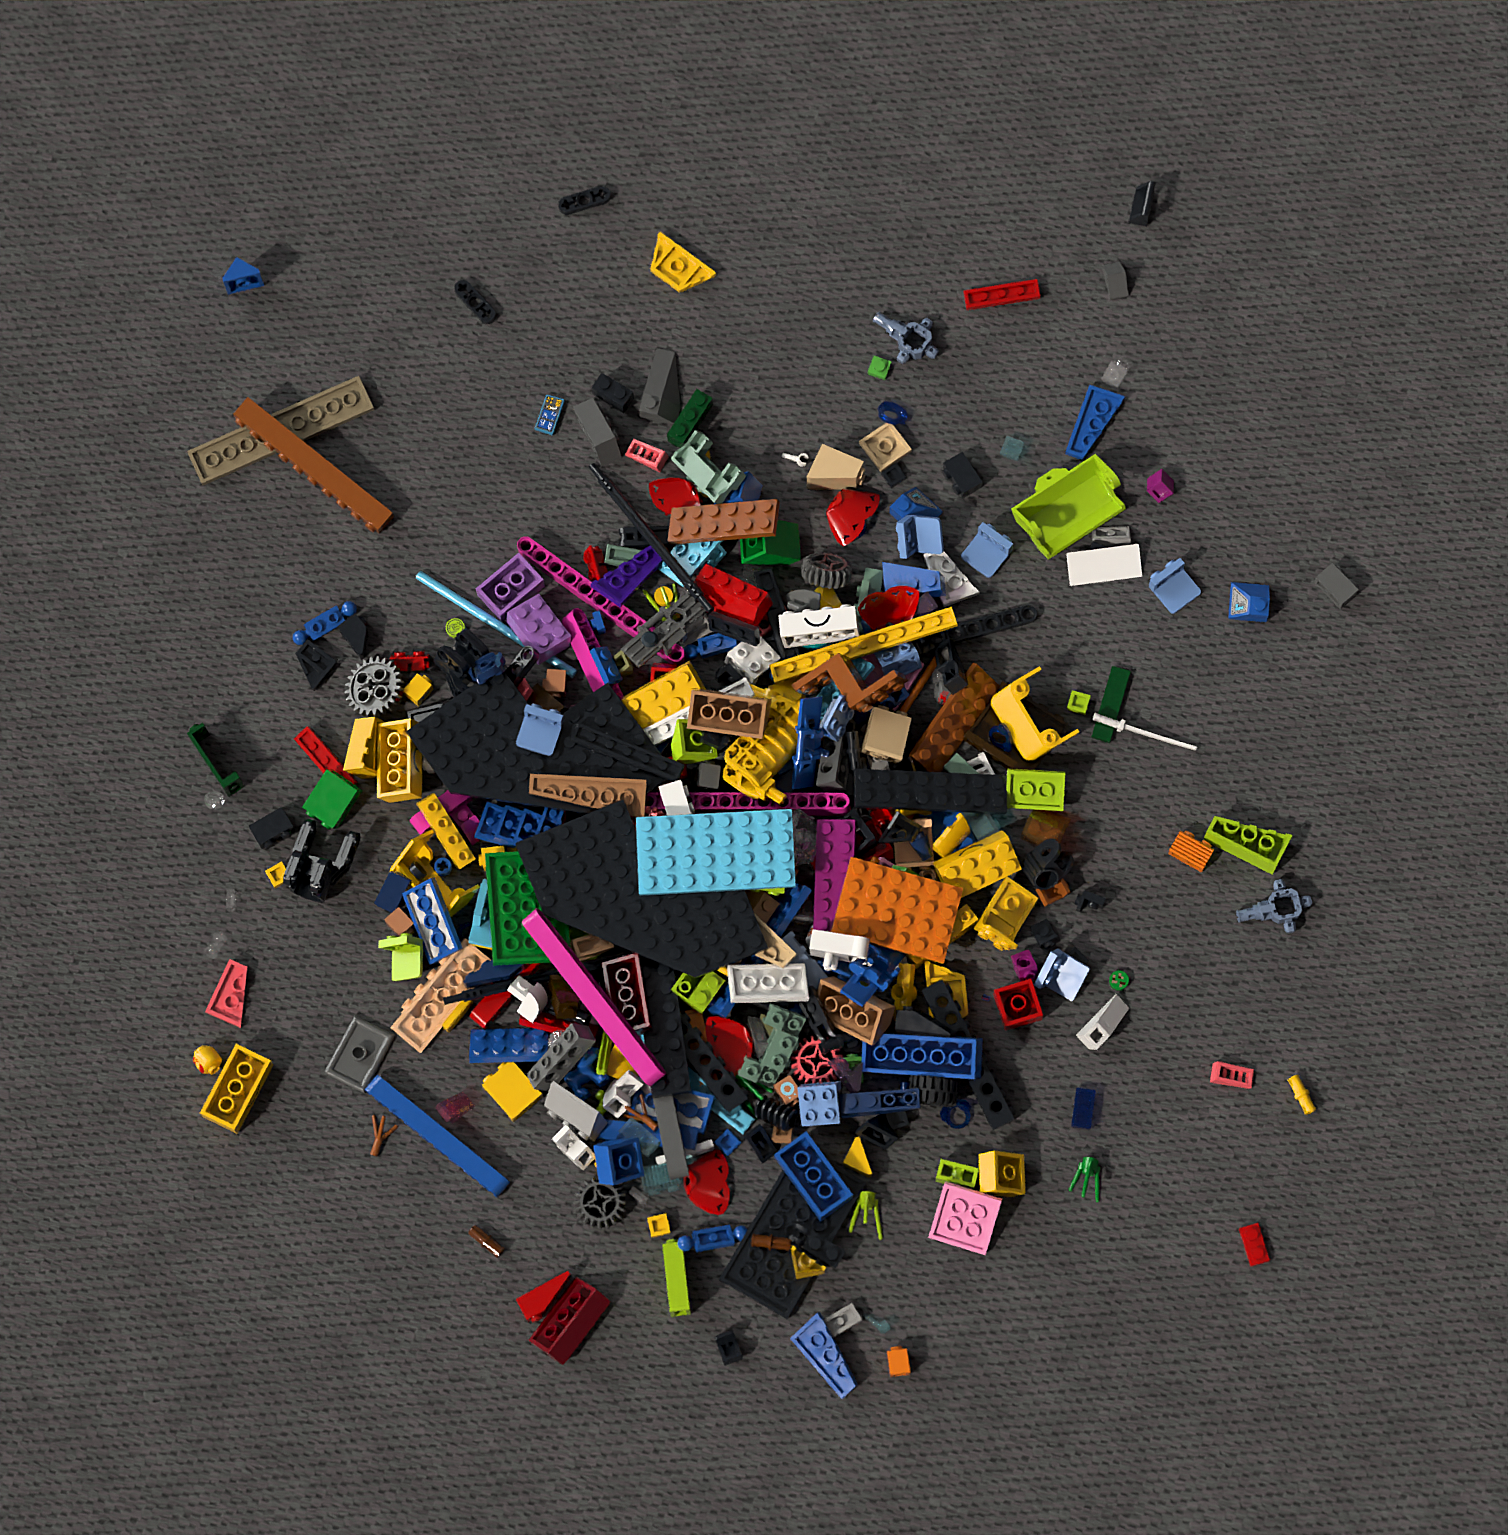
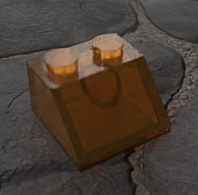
[1021,809,1071,851]

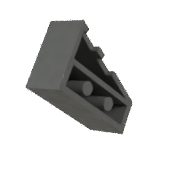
[573,398,622,467]

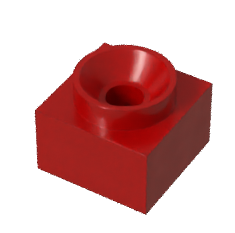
[993,979,1043,1031]

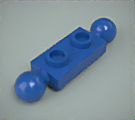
[293,601,357,645]
[684,633,738,659]
[677,1225,748,1252]

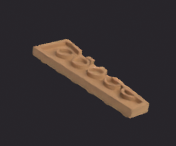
[529,774,646,817]

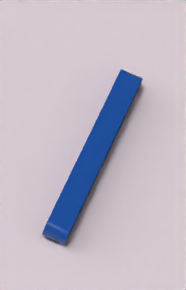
[364,1075,510,1198]

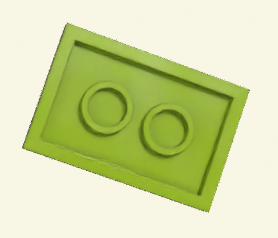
[1006,769,1065,811]

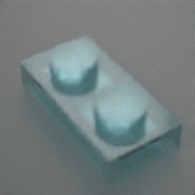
[618,1117,661,1157]

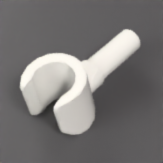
[782,453,809,467]

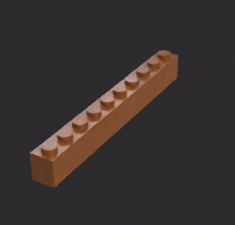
[233,397,394,533]

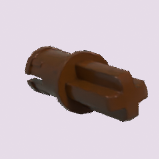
[469,1225,505,1258]
[751,1234,791,1250]

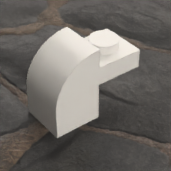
[507,976,547,1023]
[603,1070,643,1118]
[552,1125,594,1170]

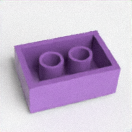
[476,553,545,622]
[506,594,571,665]

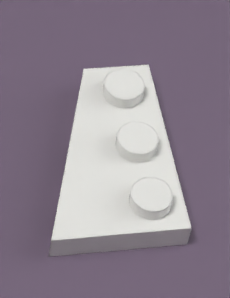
[923,552,979,607]

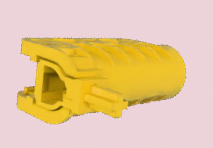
[723,699,821,804]

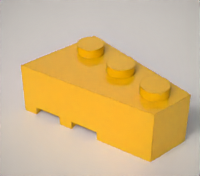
[343,717,385,779]

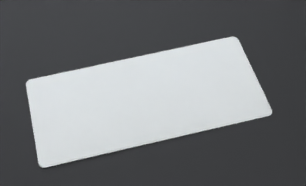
[1066,544,1142,586]

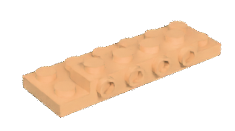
[390,938,491,1053]

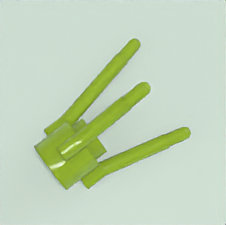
[643,583,681,622]
[849,1191,883,1240]

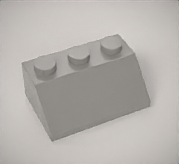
[544,1081,608,1142]

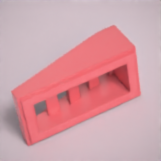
[625,439,669,472]
[1210,1061,1254,1089]

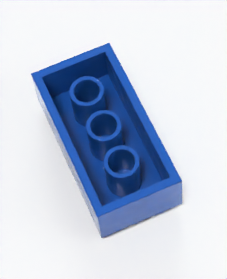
[774,1132,853,1221]

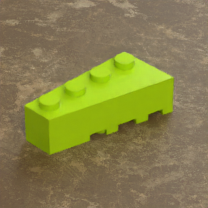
[1203,816,1292,875]

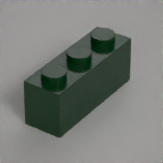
[667,389,713,448]

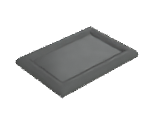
[324,1015,395,1094]

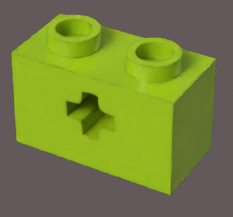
[936,1159,979,1190]

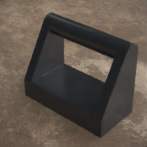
[1129,181,1156,227]
[841,809,877,858]

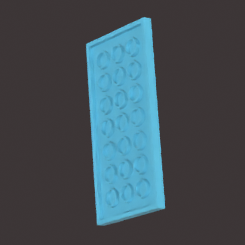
[636,809,796,895]

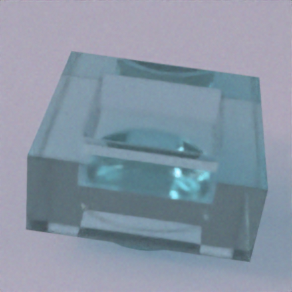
[1000,436,1024,461]

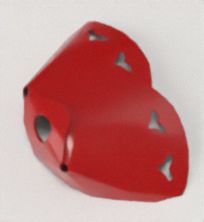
[649,478,703,516]
[826,489,880,546]
[858,586,919,631]
[705,1016,755,1077]
[683,1150,730,1215]

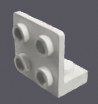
[724,636,780,685]

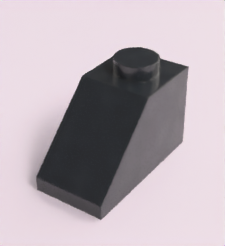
[337,613,368,660]

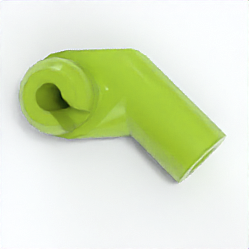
[595,1090,607,1116]

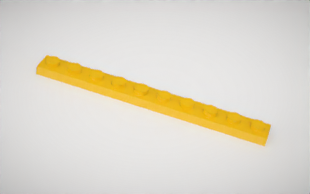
[769,607,958,684]

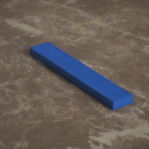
[597,1119,699,1151]

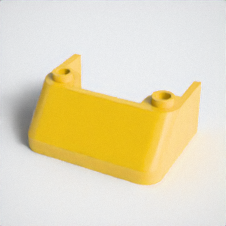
[991,666,1079,761]
[390,829,480,917]

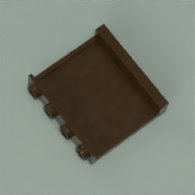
[963,681,1066,770]

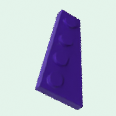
[591,545,663,608]

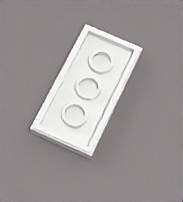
[727,963,809,1003]

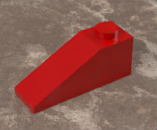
[516,1271,571,1323]

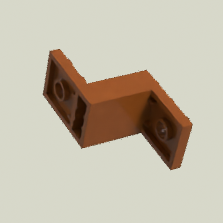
[792,653,908,713]

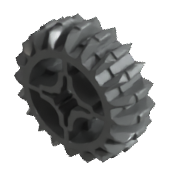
[801,552,852,589]
[573,1177,627,1230]

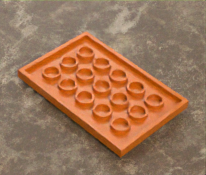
[831,857,963,964]

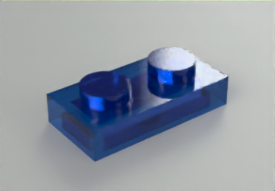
[1071,1087,1096,1130]

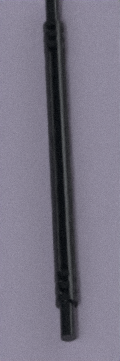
[589,463,714,613]
[443,950,632,1005]

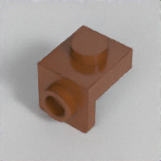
[1036,878,1070,907]

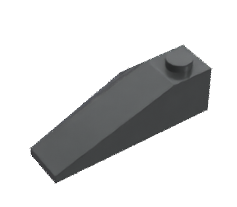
[639,348,681,425]

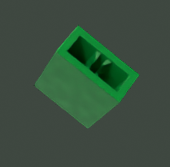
[302,769,363,830]

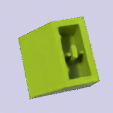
[671,972,725,1013]

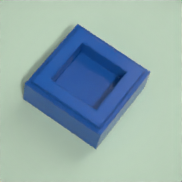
[714,1129,742,1157]

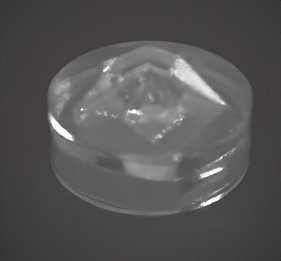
[204,791,224,809]

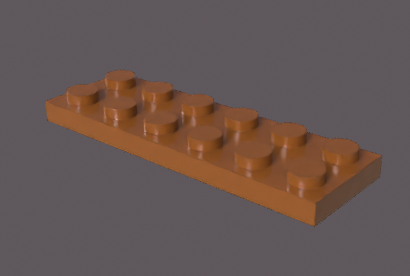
[667,499,780,545]
[909,663,1000,772]

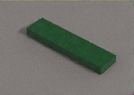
[1091,666,1130,743]

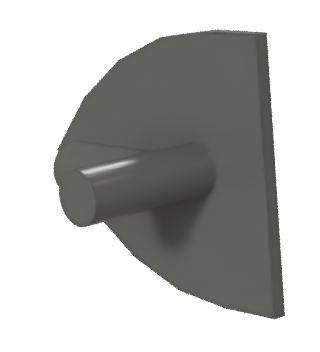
[782,589,821,613]

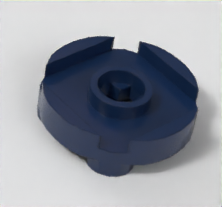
[468,652,506,684]

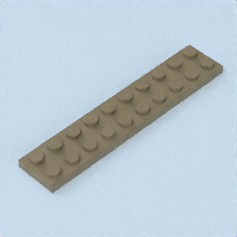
[187,376,374,486]

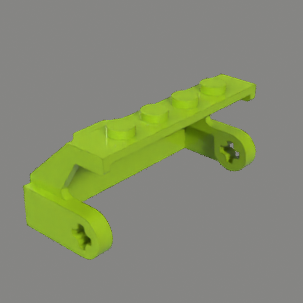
[1011,454,1126,560]

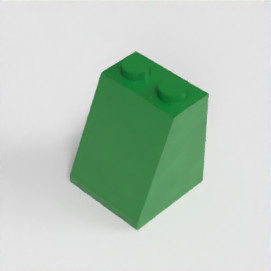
[740,520,801,565]

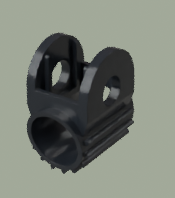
[1021,839,1074,891]

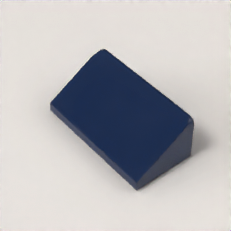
[374,871,412,913]

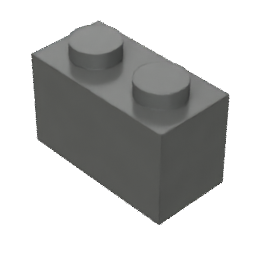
[1314,563,1359,609]
[691,761,721,793]

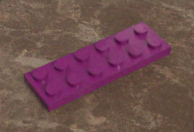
[813,819,857,932]

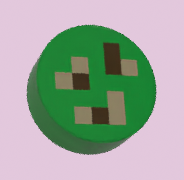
[1109,970,1129,991]

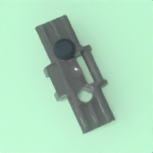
[621,592,706,668]

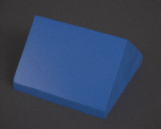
[222,257,264,295]

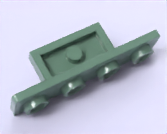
[854,568,883,636]

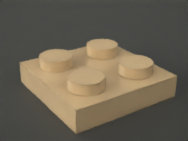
[859,420,912,472]

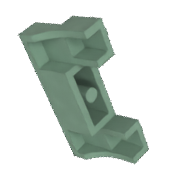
[671,430,746,504]
[737,1003,806,1089]

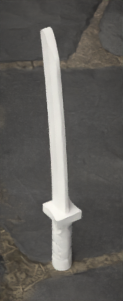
[1093,713,1197,750]

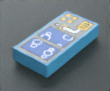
[535,395,565,435]

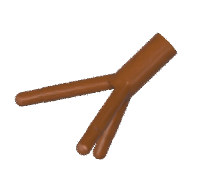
[622,1094,659,1132]
[370,1115,398,1157]

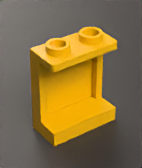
[482,1062,543,1122]

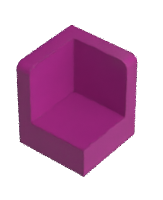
[1147,469,1174,503]

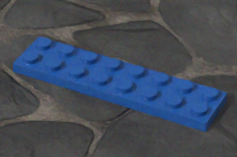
[705,884,812,1018]

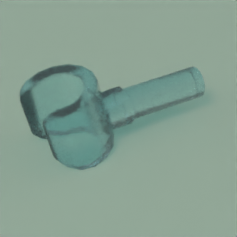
[863,1314,890,1334]

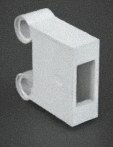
[809,929,870,971]

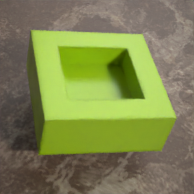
[1067,690,1091,715]

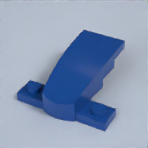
[474,802,564,849]

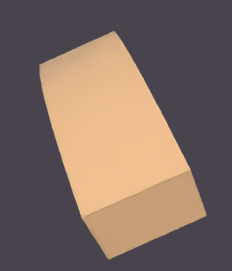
[570,935,614,961]

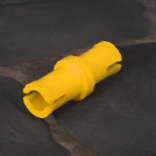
[1287,1074,1316,1115]

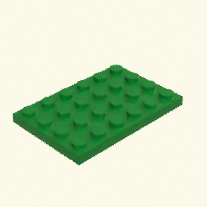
[485,851,570,966]

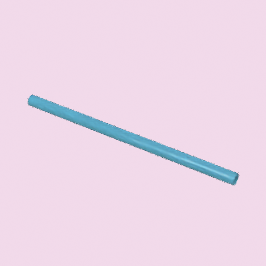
[416,571,577,678]

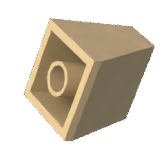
[807,444,866,490]
[860,705,911,764]

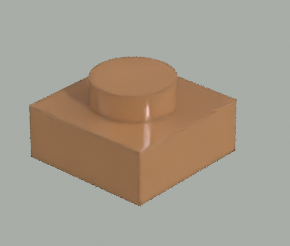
[772,1125,794,1143]

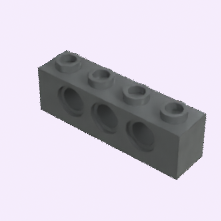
[816,719,856,793]
[526,1023,596,1092]

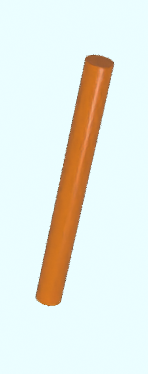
[899,656,937,713]

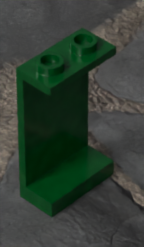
[187,723,244,797]

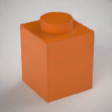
[887,1346,910,1377]

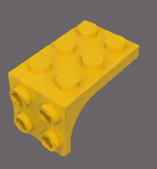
[974,877,1038,951]

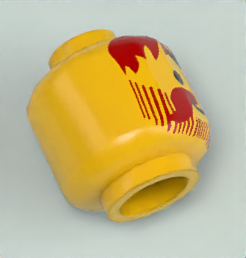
[193,1045,222,1075]

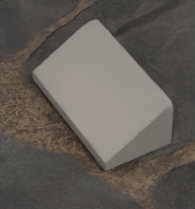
[1092,526,1131,547]

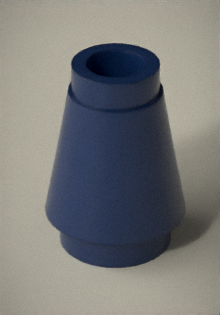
[909,831,933,861]

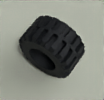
[909,1075,959,1107]

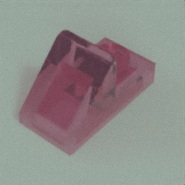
[435,1091,475,1124]

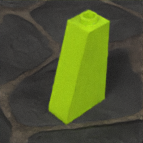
[662,1239,691,1317]

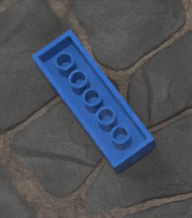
[861,1032,983,1079]

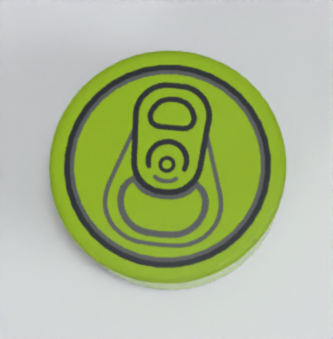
[446,618,465,638]

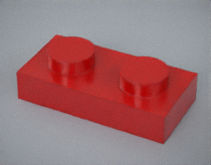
[1239,1223,1270,1267]

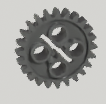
[344,656,404,718]

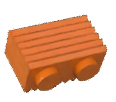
[1168,831,1214,873]

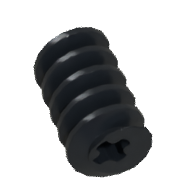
[755,1095,799,1132]

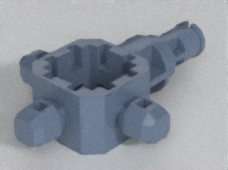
[873,311,939,364]
[1236,879,1312,934]

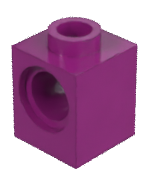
[1011,949,1039,982]

